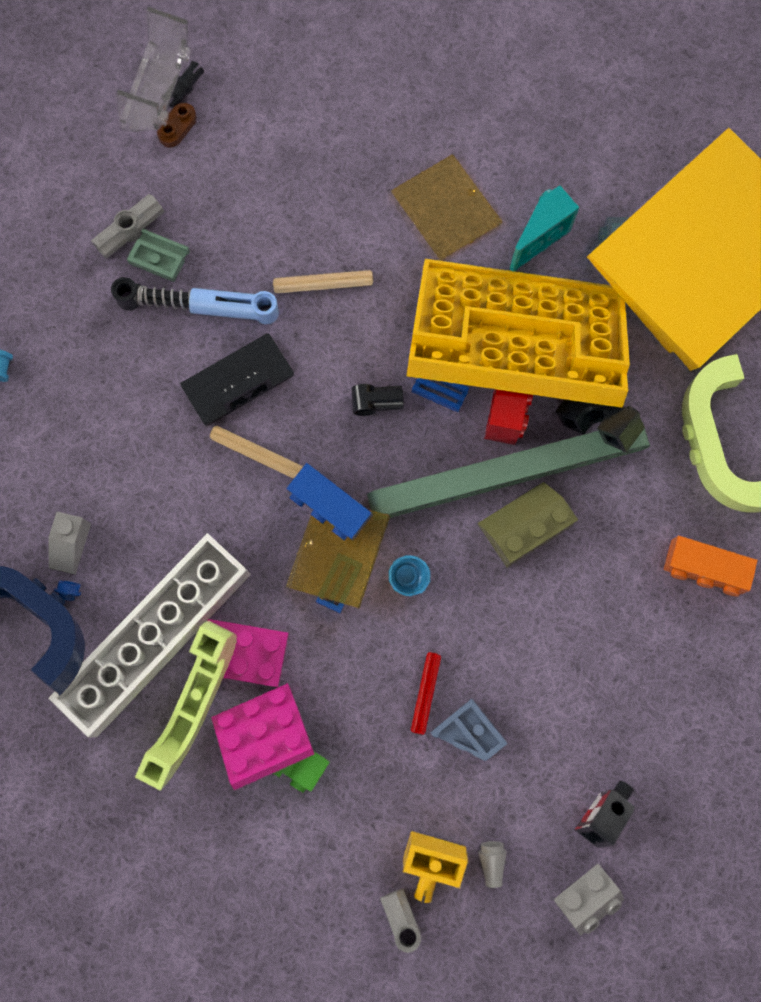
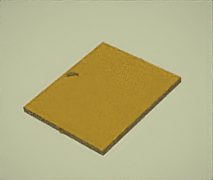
[391,154,502,261]
[286,509,390,609]

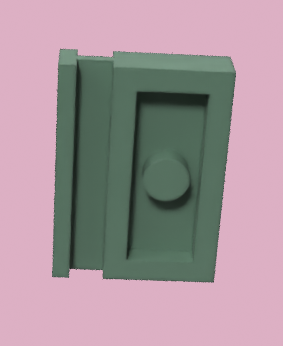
[127,229,190,282]

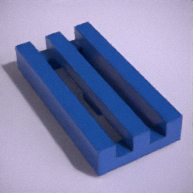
[411,378,469,412]

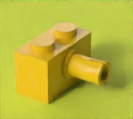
[403,831,468,903]

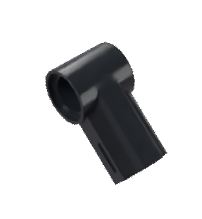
[351,384,404,416]

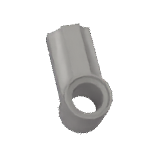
[380,888,421,953]

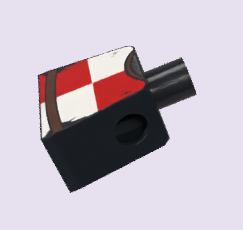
[574,780,635,848]

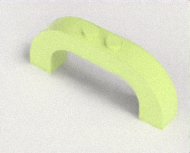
[682,354,761,513]
[135,621,237,791]

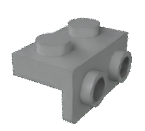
[554,864,624,936]

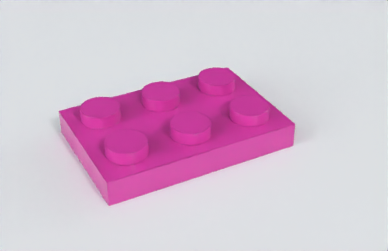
[207,619,289,687]

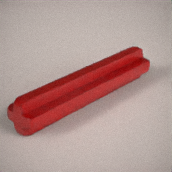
[411,652,441,735]

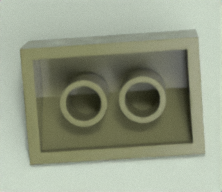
[478,482,578,568]

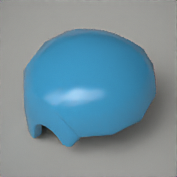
[388,555,430,596]

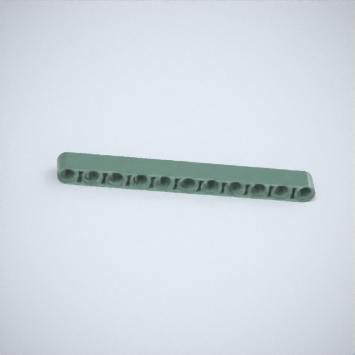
[367,428,650,521]

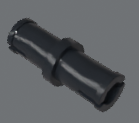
[163,61,205,108]

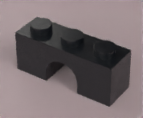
[555,399,645,452]

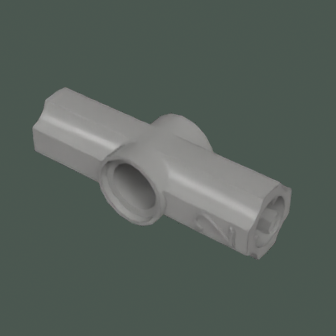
[91,194,164,259]

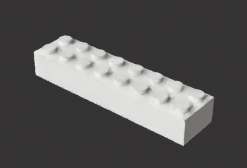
[49,533,251,737]

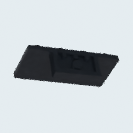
[180,333,294,426]

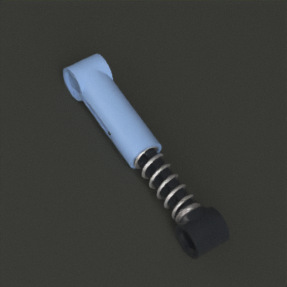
[111,277,279,324]

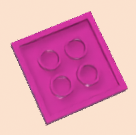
[211,683,315,790]

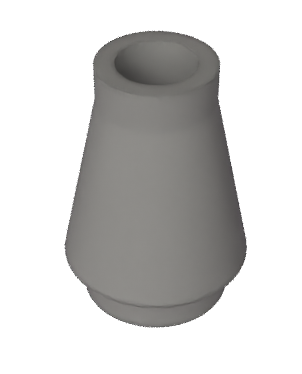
[478,841,507,888]

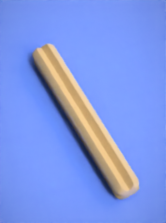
[273,270,373,293]
[210,426,303,479]

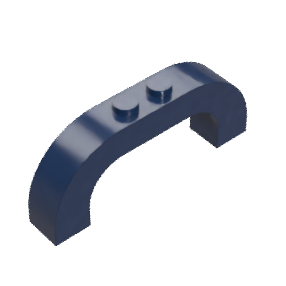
[0,566,85,696]

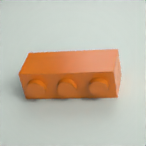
[663,535,758,597]

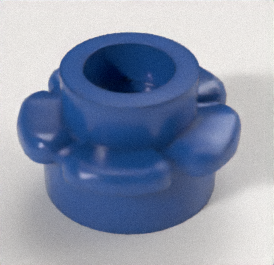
[54,580,81,601]

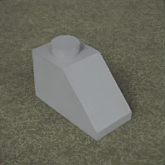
[48,512,91,575]

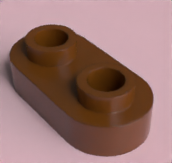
[157,103,197,147]

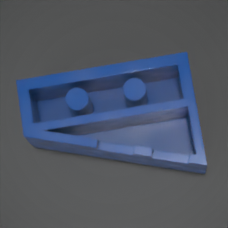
[286,462,373,541]

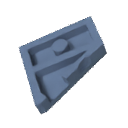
[430,699,508,761]

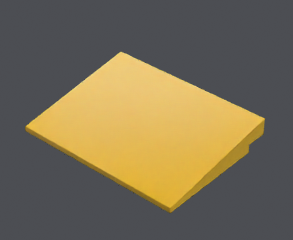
[587,128,761,371]
[406,259,630,408]

